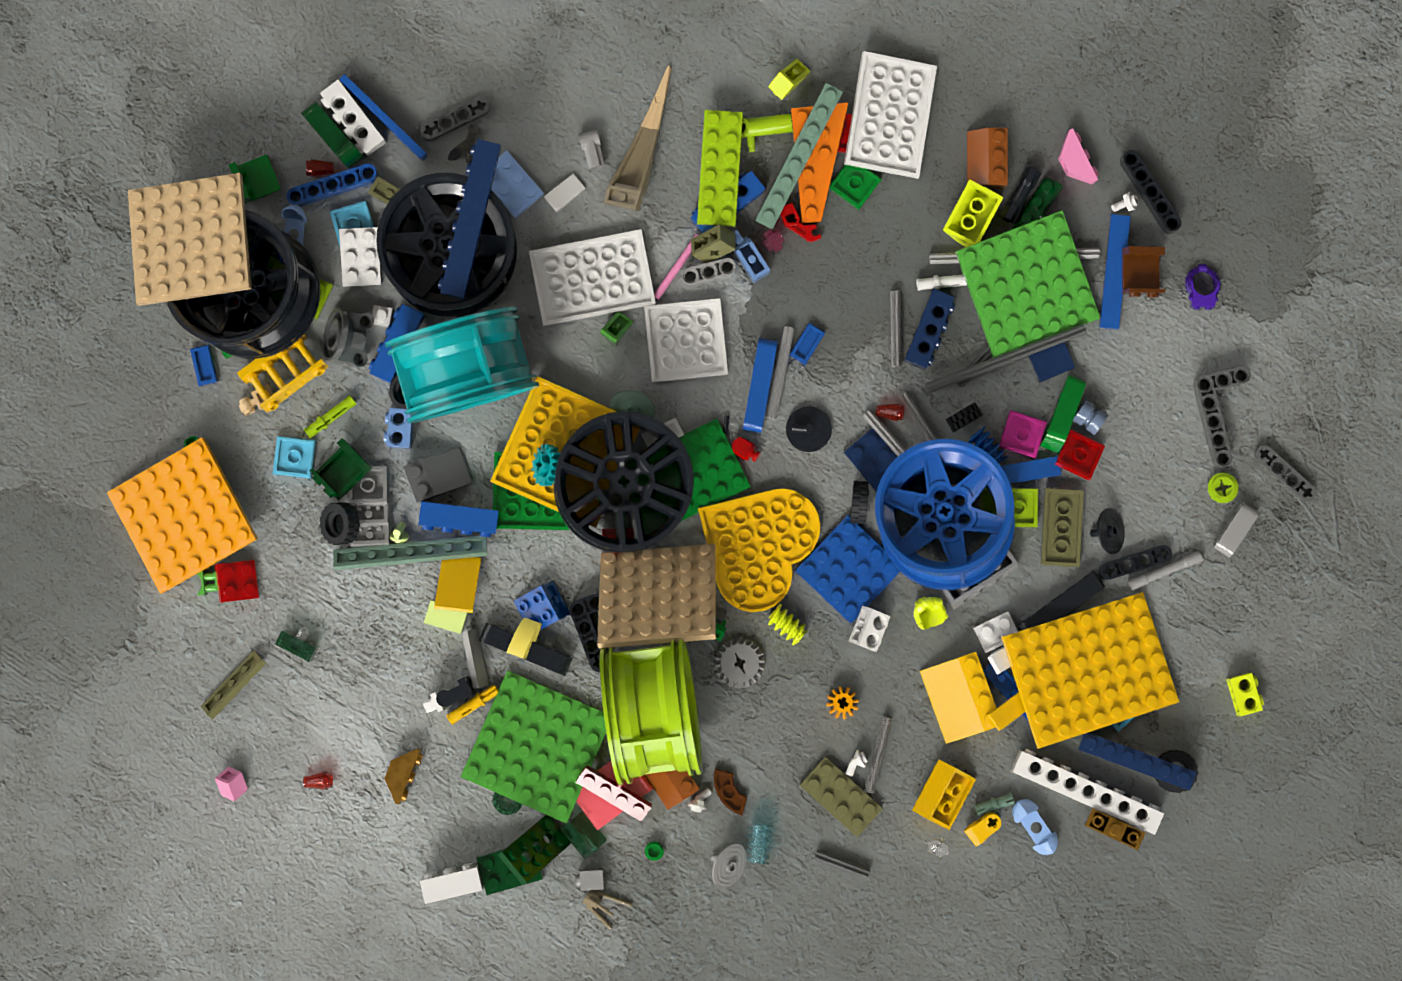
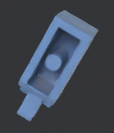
[733,230,770,283]

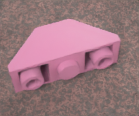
[1058,128,1098,184]

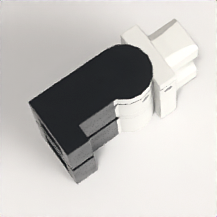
[422,676,476,713]

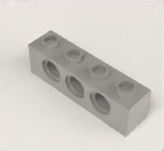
[943,551,1018,610]

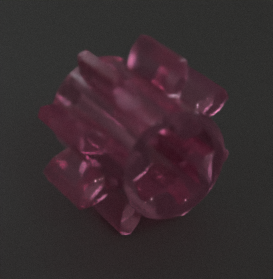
[761,229,785,253]

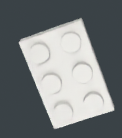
[339,227,382,287]

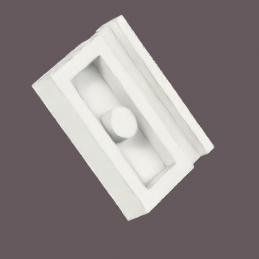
[973,611,1018,653]

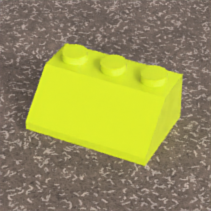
[943,179,1003,247]

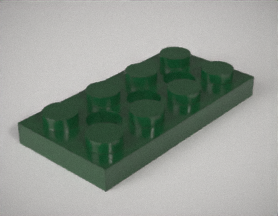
[498,815,571,885]

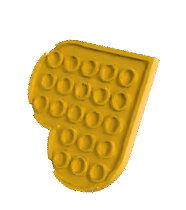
[698,489,820,612]

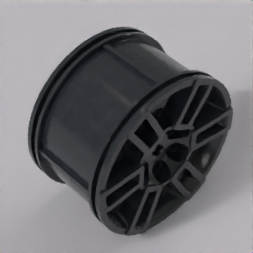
[553,411,694,553]

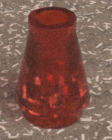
[306,159,333,177]
[876,403,904,422]
[303,771,333,790]

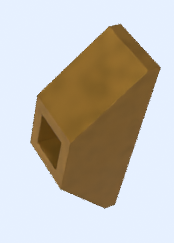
[384,748,423,805]
[1084,808,1146,850]

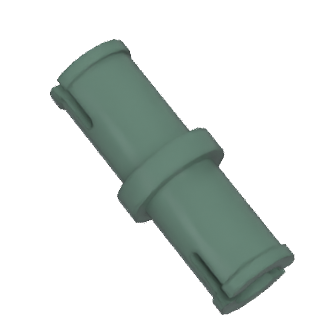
[974,793,1015,816]

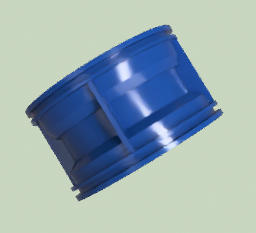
[875,439,1015,590]

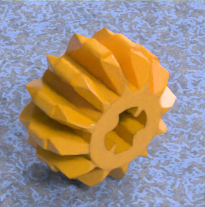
[826,686,859,719]

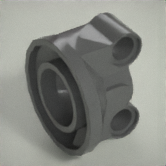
[323,308,374,367]

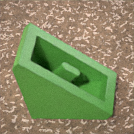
[600,312,634,346]

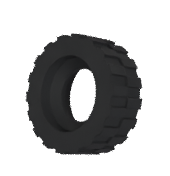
[851,481,869,524]
[319,502,360,545]
[1155,750,1199,793]

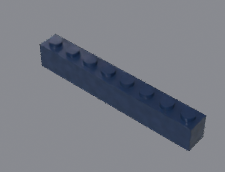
[438,139,501,300]

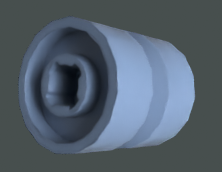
[1073,400,1108,435]

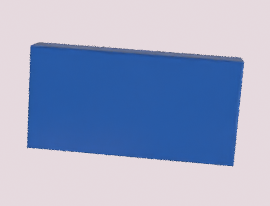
[789,323,826,365]
[190,345,218,387]

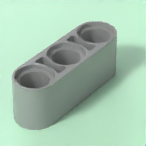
[682,258,736,287]
[1213,501,1260,558]

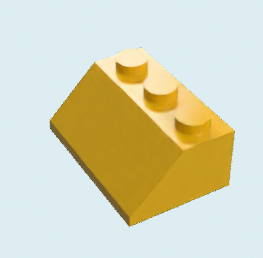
[912,759,976,830]

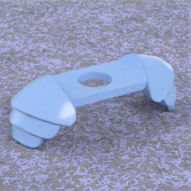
[278,204,306,265]
[1012,799,1058,855]

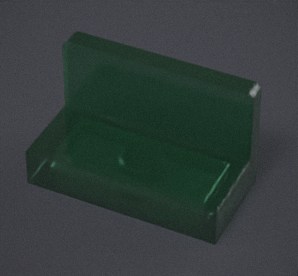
[560,811,607,859]

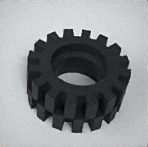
[946,402,983,433]

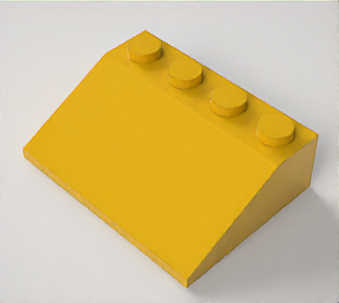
[920,652,996,744]

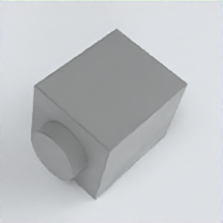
[576,868,604,891]

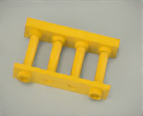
[237,334,328,413]

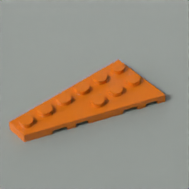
[791,103,848,223]

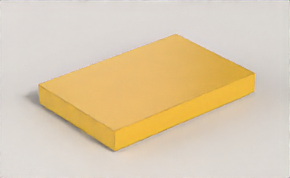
[434,557,481,613]

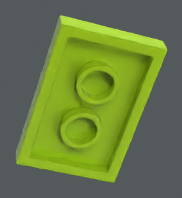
[979,488,1038,528]

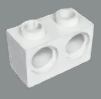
[849,606,890,652]

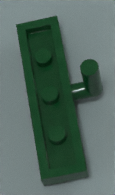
[1012,177,1063,229]

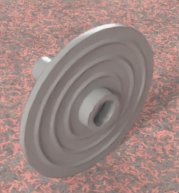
[711,843,747,888]

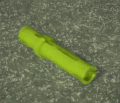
[303,395,357,439]

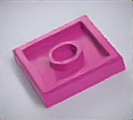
[999,410,1047,459]

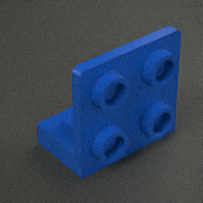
[514,580,570,630]

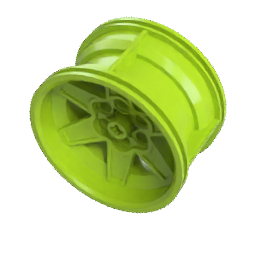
[600,639,703,785]

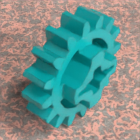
[532,444,561,486]

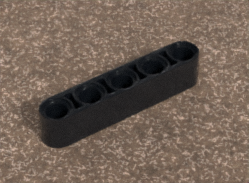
[1120,150,1181,234]
[1018,571,1105,630]
[479,623,573,676]

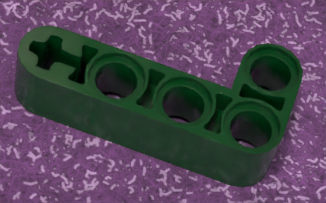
[301,101,363,169]

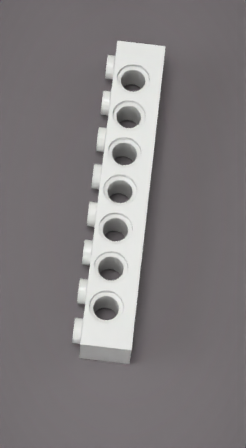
[1011,749,1164,835]

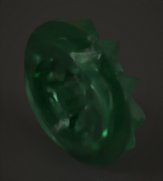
[493,792,523,815]

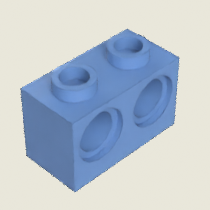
[384,408,413,449]

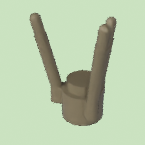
[582,890,633,930]

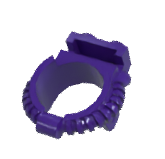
[1185,264,1221,310]

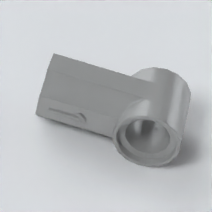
[578,129,605,170]

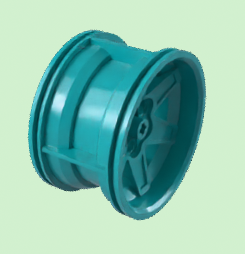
[385,306,539,423]

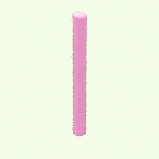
[654,234,698,300]

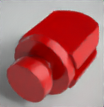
[732,437,761,462]

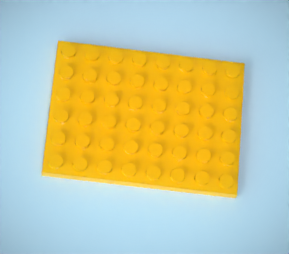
[1001,592,1179,749]

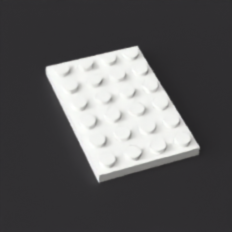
[844,51,937,179]
[529,229,656,326]

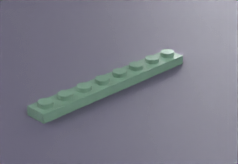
[755,83,843,229]
[333,536,488,570]

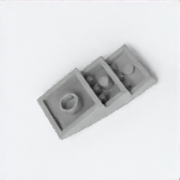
[348,466,390,547]

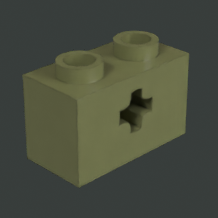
[691,224,736,263]

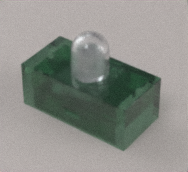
[275,627,318,662]

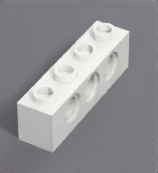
[320,80,386,157]

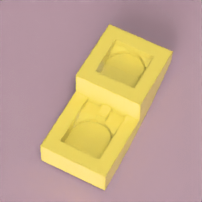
[506,618,542,659]

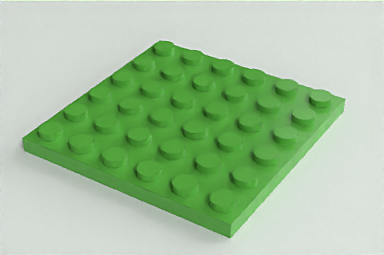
[955,210,1100,358]
[460,670,606,823]

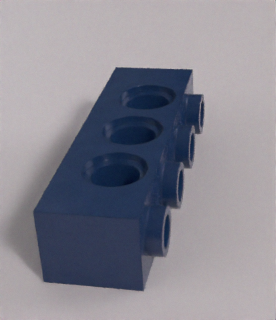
[904,289,956,370]

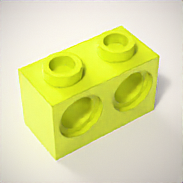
[1226,673,1264,716]

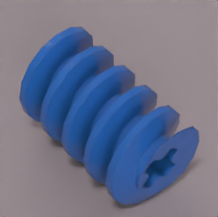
[968,426,1009,464]

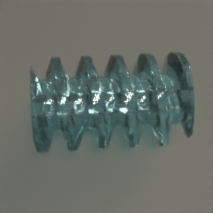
[746,823,773,864]

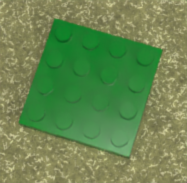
[493,452,569,531]

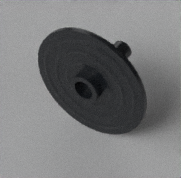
[786,406,832,452]
[1090,508,1124,554]

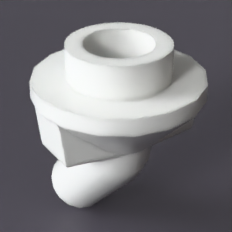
[1111,192,1139,212]
[846,750,868,776]
[687,788,712,813]

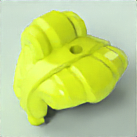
[914,597,948,630]

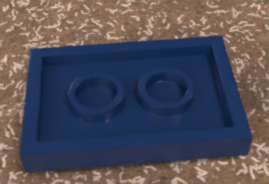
[843,428,897,493]

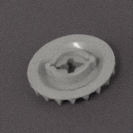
[715,638,765,688]

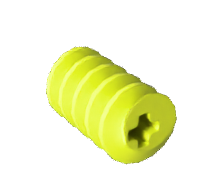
[768,604,809,646]

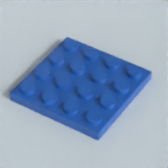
[795,515,900,624]

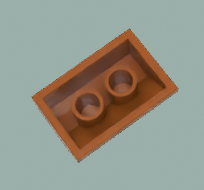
[967,128,1008,189]
[645,770,700,810]

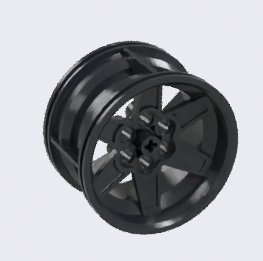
[376,172,517,317]
[166,210,320,359]

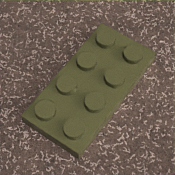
[1040,488,1084,567]
[800,757,883,837]

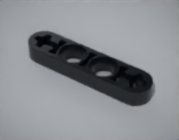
[1099,545,1172,580]

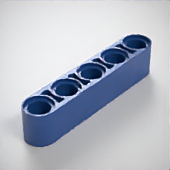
[286,164,379,207]
[743,338,778,433]

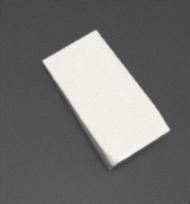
[544,174,586,213]

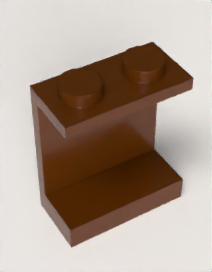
[1122,246,1165,298]

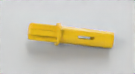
[446,685,499,725]

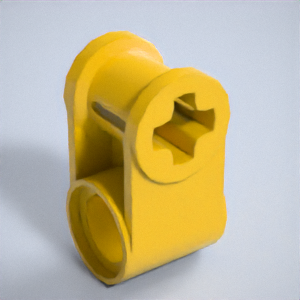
[964,812,1001,846]

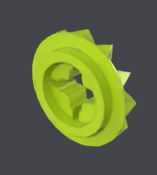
[1207,473,1238,503]

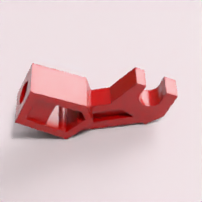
[780,203,822,243]

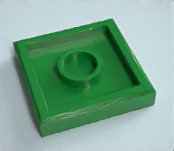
[829,165,882,210]

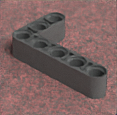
[1193,366,1251,468]

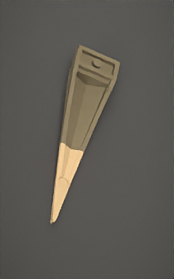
[603,66,671,211]

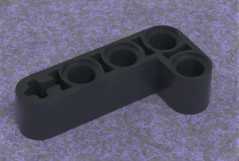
[569,594,601,672]

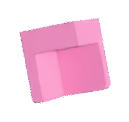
[215,767,248,801]

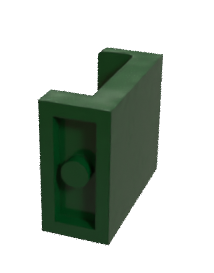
[309,438,372,500]

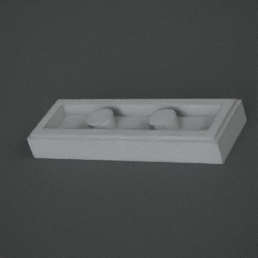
[462,629,489,689]

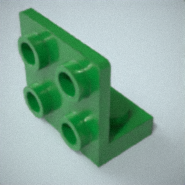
[228,155,281,204]

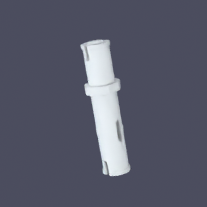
[916,274,967,291]

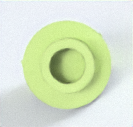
[390,522,409,544]

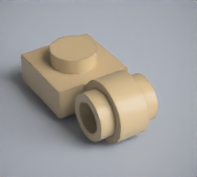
[239,384,273,416]

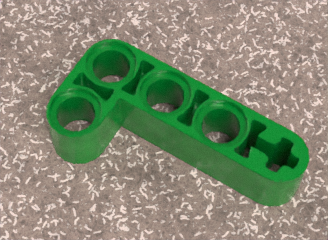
[1040,375,1087,453]

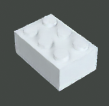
[420,862,484,904]

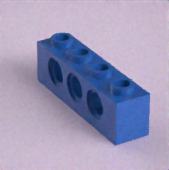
[691,171,765,234]

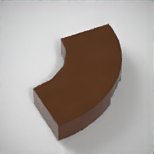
[714,768,747,816]

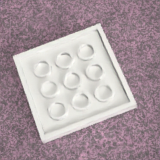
[644,298,728,383]

